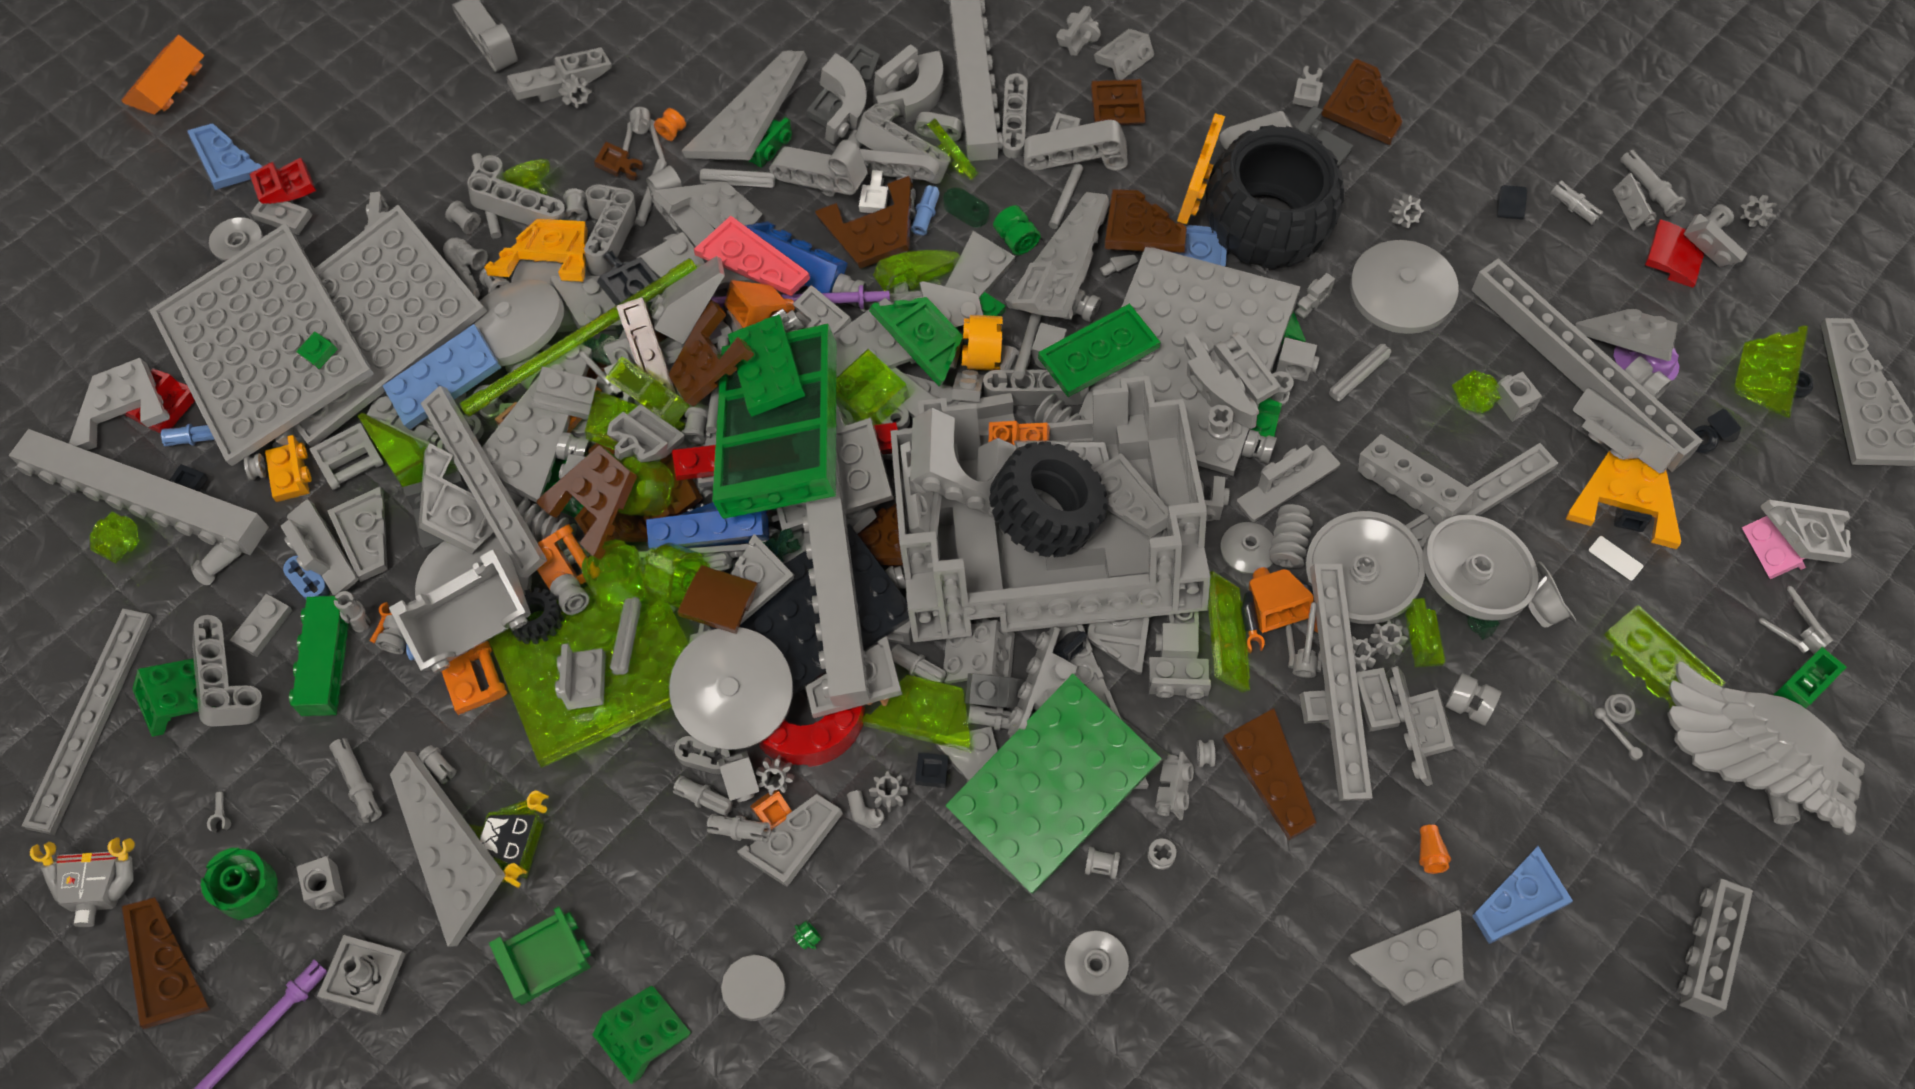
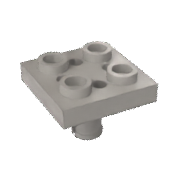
[317,935,406,1016]

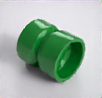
[993,205,1041,256]

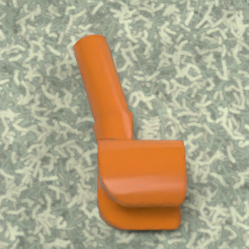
[369,602,392,644]

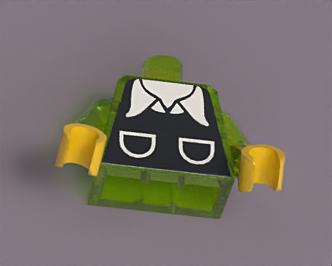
[468,791,549,888]

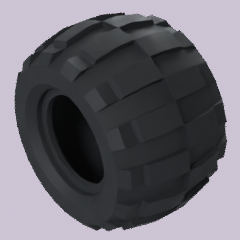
[1206,125,1344,268]

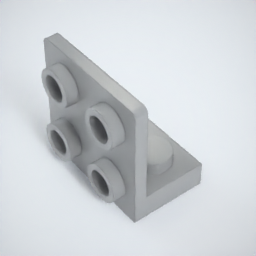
[943,620,1015,684]

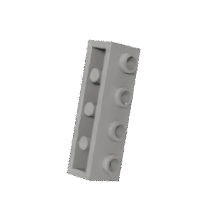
[1358,434,1474,524]
[1678,879,1753,1018]

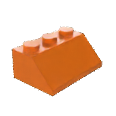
[121,35,204,115]

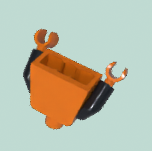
[1241,567,1318,654]

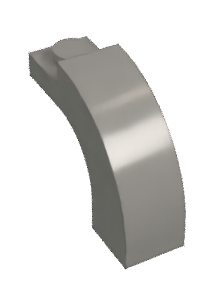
[876,51,943,123]
[820,53,866,144]

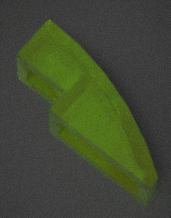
[873,250,960,291]
[605,356,690,427]

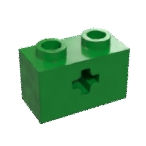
[1774,647,1847,709]

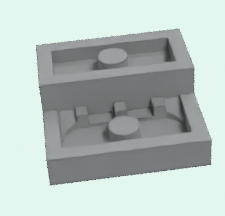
[1011,262,1084,317]

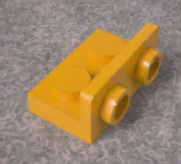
[265,435,312,502]

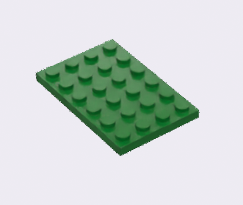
[945,674,1163,894]

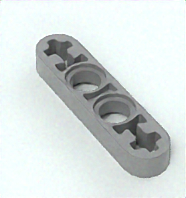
[1002,73,1028,158]
[860,149,940,180]

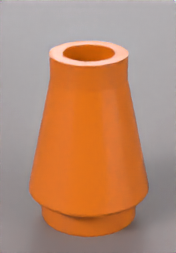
[1419,825,1451,874]

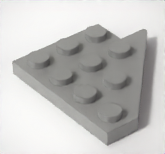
[776,405,894,533]

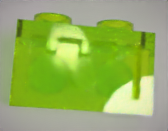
[1405,598,1445,667]

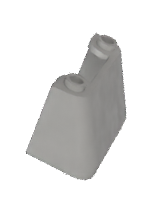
[389,549,531,673]

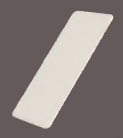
[1589,536,1644,581]

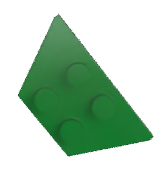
[869,297,963,387]

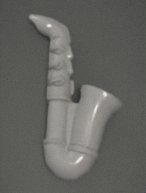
[443,237,488,299]

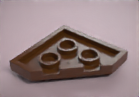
[1322,58,1403,145]
[1105,189,1187,253]
[858,504,903,565]

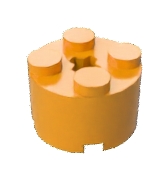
[962,315,1003,371]

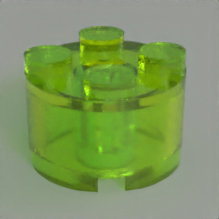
[618,457,674,516]
[581,540,649,610]
[641,543,710,608]

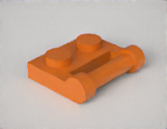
[537,524,600,590]
[442,641,507,715]

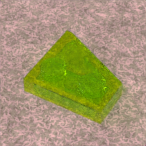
[927,118,979,180]

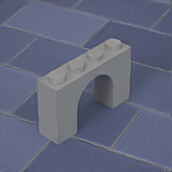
[910,408,1016,518]

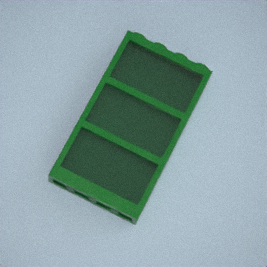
[712,324,837,519]

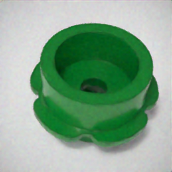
[793,920,822,950]

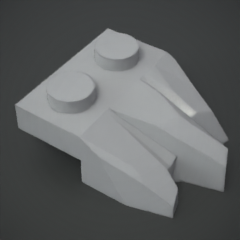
[607,404,685,462]

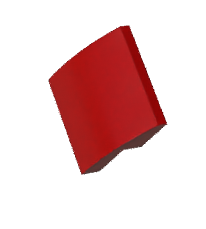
[250,158,316,204]
[1645,219,1704,288]
[124,368,195,433]

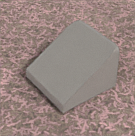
[1001,345,1032,370]

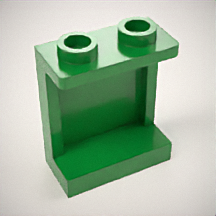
[489,906,592,1006]

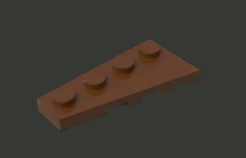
[1222,708,1316,840]
[122,897,210,1029]

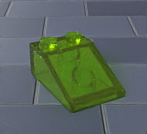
[357,413,426,487]

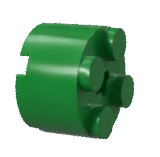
[201,848,279,920]

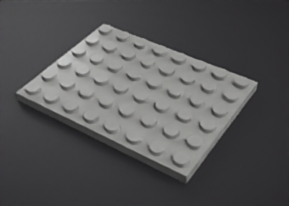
[294,205,487,447]
[149,223,374,466]
[1079,247,1300,476]

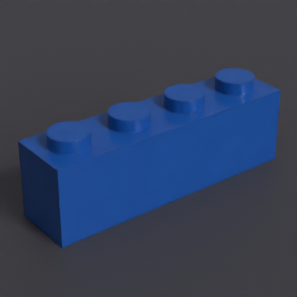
[745,222,848,293]
[646,502,770,551]

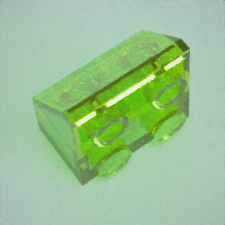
[836,349,910,425]

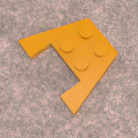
[1177,113,1225,224]
[484,219,588,282]
[1566,451,1681,549]

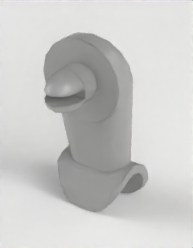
[191,542,242,585]

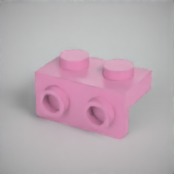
[1742,516,1806,579]

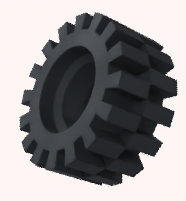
[510,588,564,644]

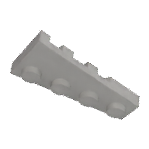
[1093,453,1168,537]

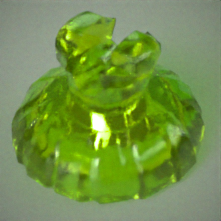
[503,159,550,195]

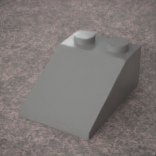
[651,256,725,344]

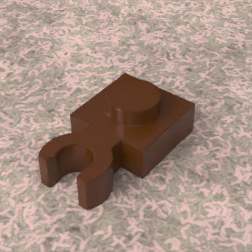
[594,142,643,181]

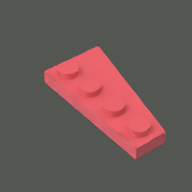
[694,216,810,296]

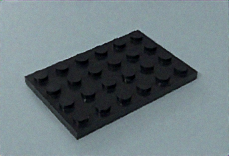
[706,524,910,696]

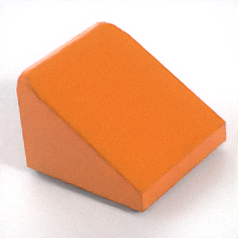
[750,790,792,830]

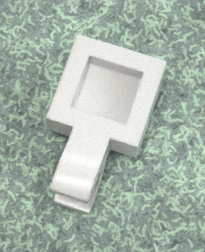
[859,170,889,213]

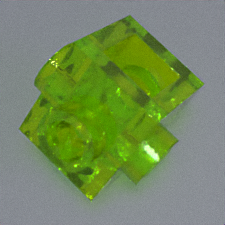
[1452,370,1501,413]
[90,511,139,564]

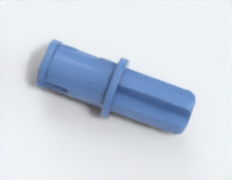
[911,185,940,236]
[161,424,215,447]

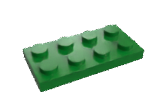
[1038,303,1161,398]
[727,314,805,417]

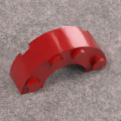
[759,705,865,767]

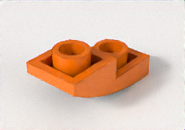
[988,421,1050,445]

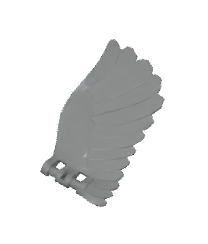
[1668,661,1865,835]

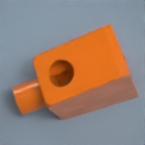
[724,280,795,328]

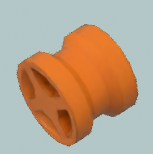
[654,108,686,141]

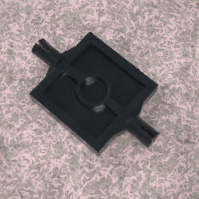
[597,251,666,316]

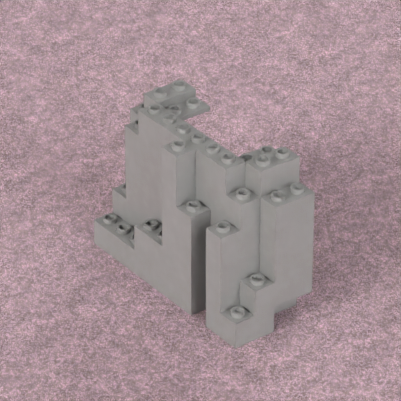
[891,376,1210,642]

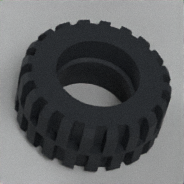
[989,441,1108,557]

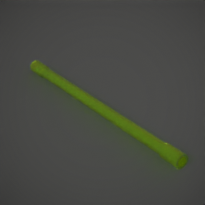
[459,258,697,417]

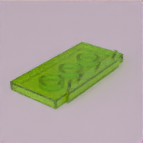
[1208,571,1250,692]
[1604,605,1726,709]

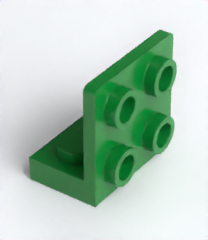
[132,658,216,737]
[592,986,690,1084]

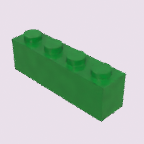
[289,596,349,716]

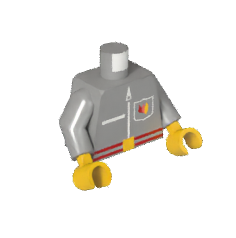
[30,837,135,927]

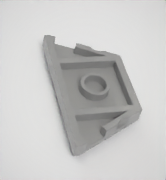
[550,276,622,330]
[1575,309,1678,361]
[1760,500,1851,563]
[1087,617,1149,675]
[1348,910,1464,1006]

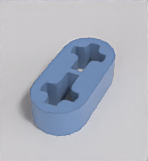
[283,556,329,600]

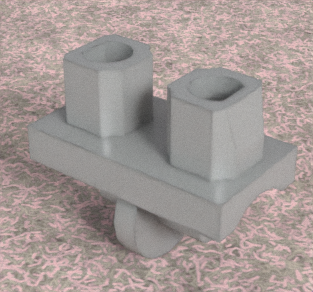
[1056,6,1101,56]

